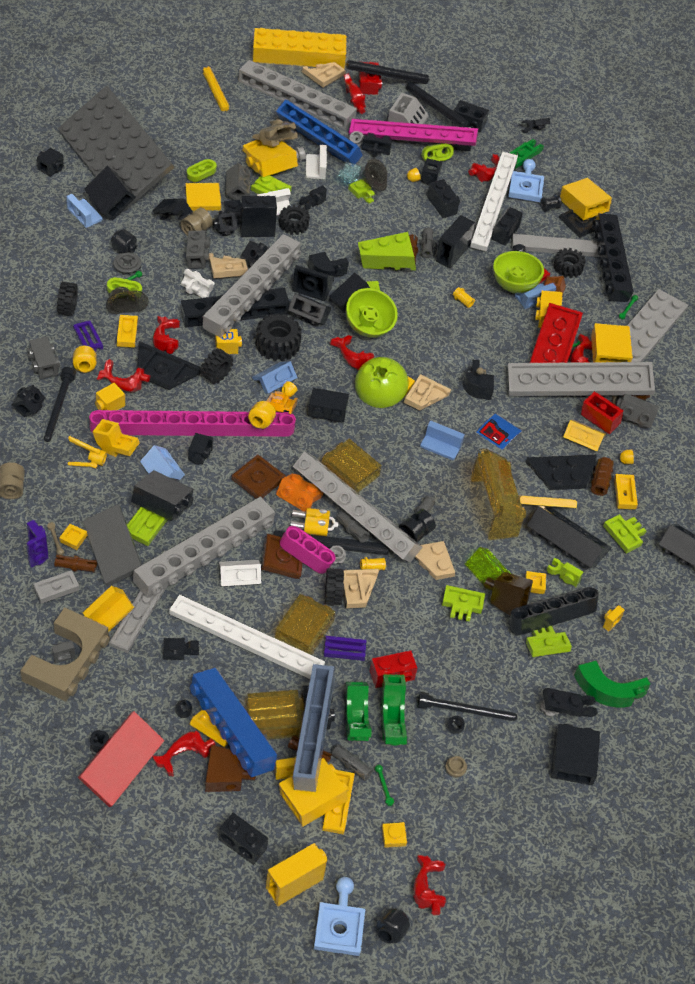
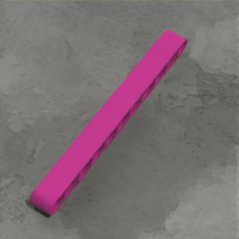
[89,410,296,437]

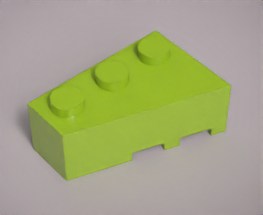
[358,232,416,270]

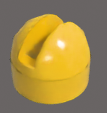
[407,168,421,182]
[281,381,298,397]
[620,449,634,464]

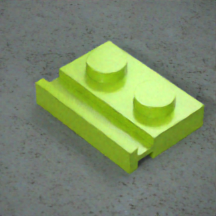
[251,175,292,194]
[127,507,168,546]

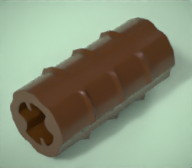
[591,457,614,496]

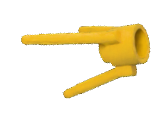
[67,436,107,469]

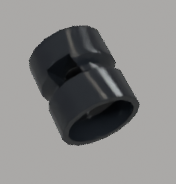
[399,509,436,542]

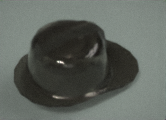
[362,159,388,191]
[106,287,149,314]

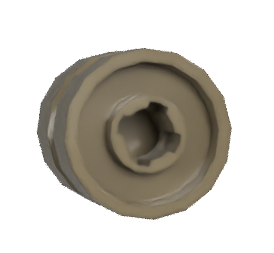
[180,208,213,236]
[0,463,25,499]

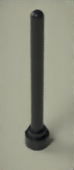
[44,367,77,442]
[418,692,518,721]

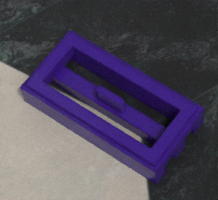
[73,320,103,351]
[324,636,366,661]

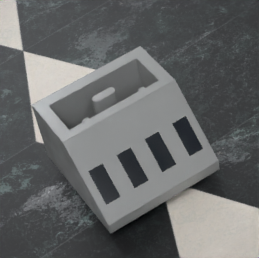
[388,93,429,124]

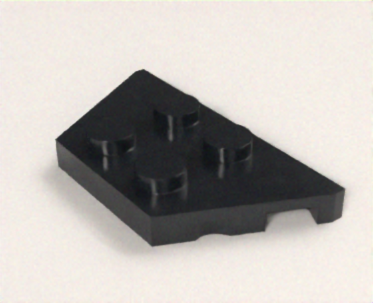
[137,342,202,390]
[526,454,597,490]

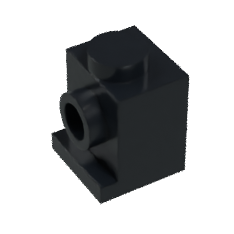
[421,158,443,184]
[188,433,214,465]

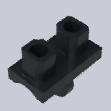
[361,133,392,157]

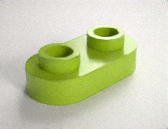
[422,143,454,161]
[187,159,217,182]
[107,277,142,299]

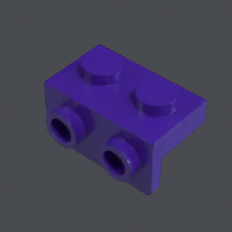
[26,520,49,568]

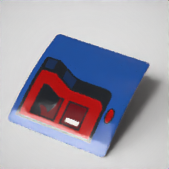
[476,414,522,450]

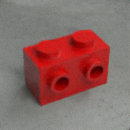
[359,62,382,95]
[581,391,624,434]
[369,651,417,688]

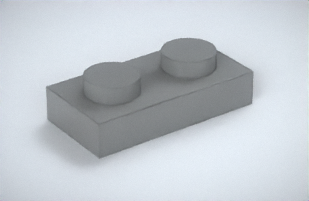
[33,570,79,604]

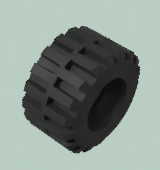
[256,313,302,361]

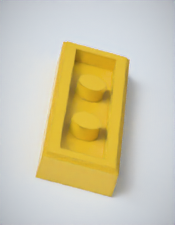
[517,495,577,508]
[322,770,355,835]

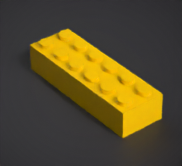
[253,28,346,69]

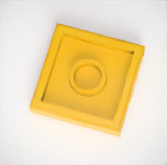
[186,183,221,211]

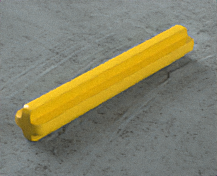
[203,67,229,112]

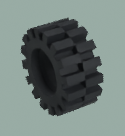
[279,205,310,235]
[553,248,586,278]
[57,282,78,316]
[200,348,234,384]
[325,568,344,605]

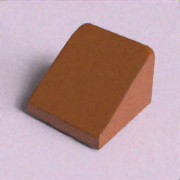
[544,276,566,296]

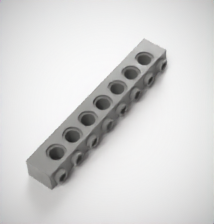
[239,60,357,130]
[203,234,301,338]
[293,451,422,562]
[133,497,275,598]

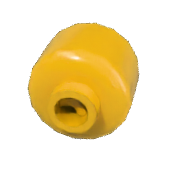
[73,346,97,373]
[248,401,276,429]

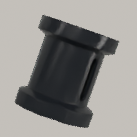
[540,194,562,212]
[90,730,109,756]

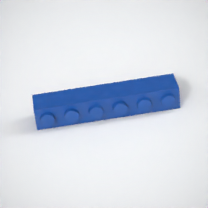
[276,99,363,167]
[190,668,277,778]

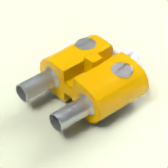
[291,508,338,537]

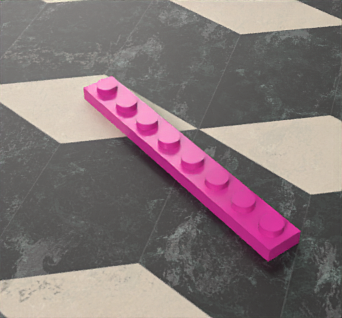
[349,119,478,146]

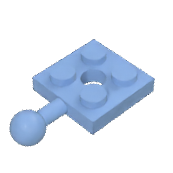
[508,159,544,202]
[314,877,365,956]

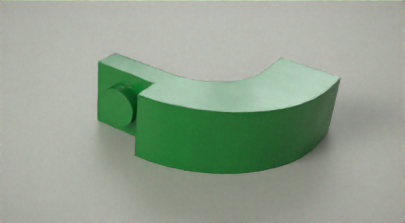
[574,661,650,708]
[381,674,407,746]
[345,682,372,741]

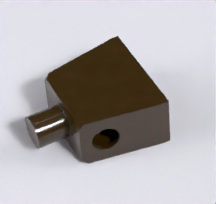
[484,572,533,616]

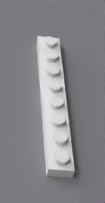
[470,152,518,251]
[169,595,325,679]

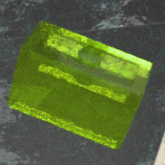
[465,547,510,585]

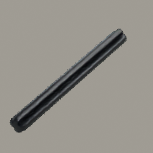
[345,60,430,84]
[406,82,468,128]
[273,530,389,555]

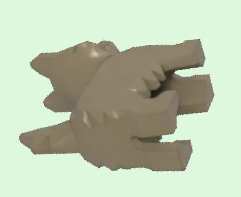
[252,119,298,147]

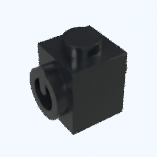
[37,148,64,177]

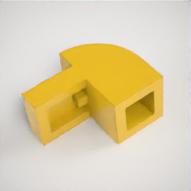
[93,419,140,457]

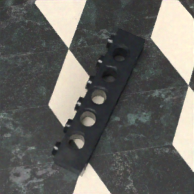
[592,213,634,302]
[181,288,290,328]

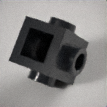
[213,210,238,235]
[241,241,269,266]
[11,385,46,417]

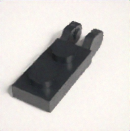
[543,688,598,717]

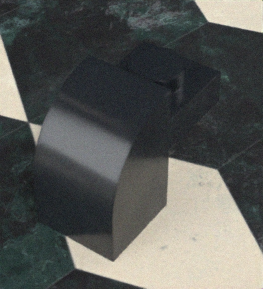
[308,252,349,282]
[463,359,494,400]

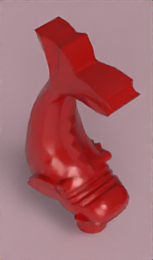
[343,73,366,114]
[468,154,500,182]
[153,316,180,354]
[570,334,592,363]
[330,335,374,371]
[97,359,150,393]
[152,731,216,777]
[413,855,446,915]

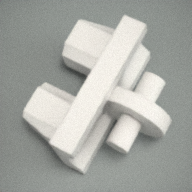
[181,269,215,298]

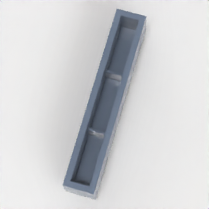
[293,664,335,792]

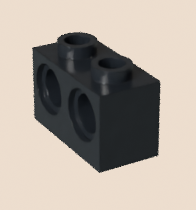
[451,100,489,133]
[218,813,268,865]

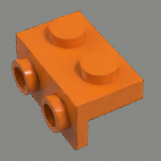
[276,473,324,512]

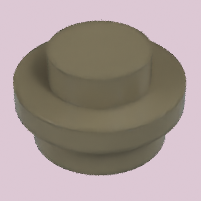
[446,756,467,777]

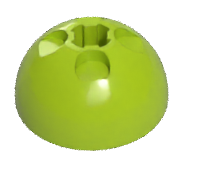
[493,251,544,294]
[346,288,398,338]
[355,357,409,408]

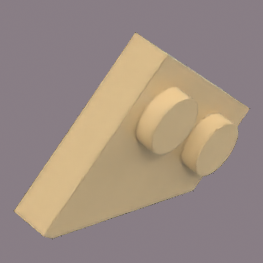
[302,62,345,87]
[209,253,248,278]
[404,374,451,410]
[415,541,455,580]
[343,569,379,608]

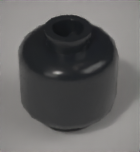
[111,229,138,253]
[376,908,410,944]

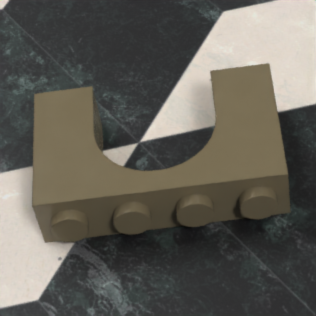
[20,607,110,702]

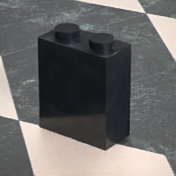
[84,165,136,220]
[240,196,277,237]
[436,215,475,269]
[131,470,194,521]
[551,724,600,786]

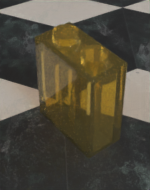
[322,438,382,493]
[275,594,336,655]
[247,690,304,740]

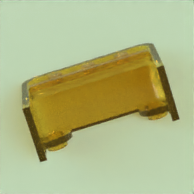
[470,448,526,540]

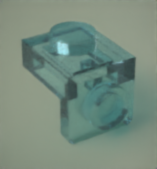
[338,162,361,184]

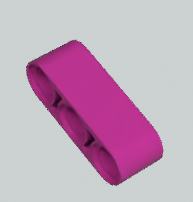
[280,526,336,574]

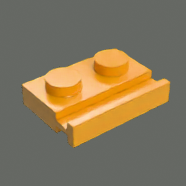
[266,391,298,414]

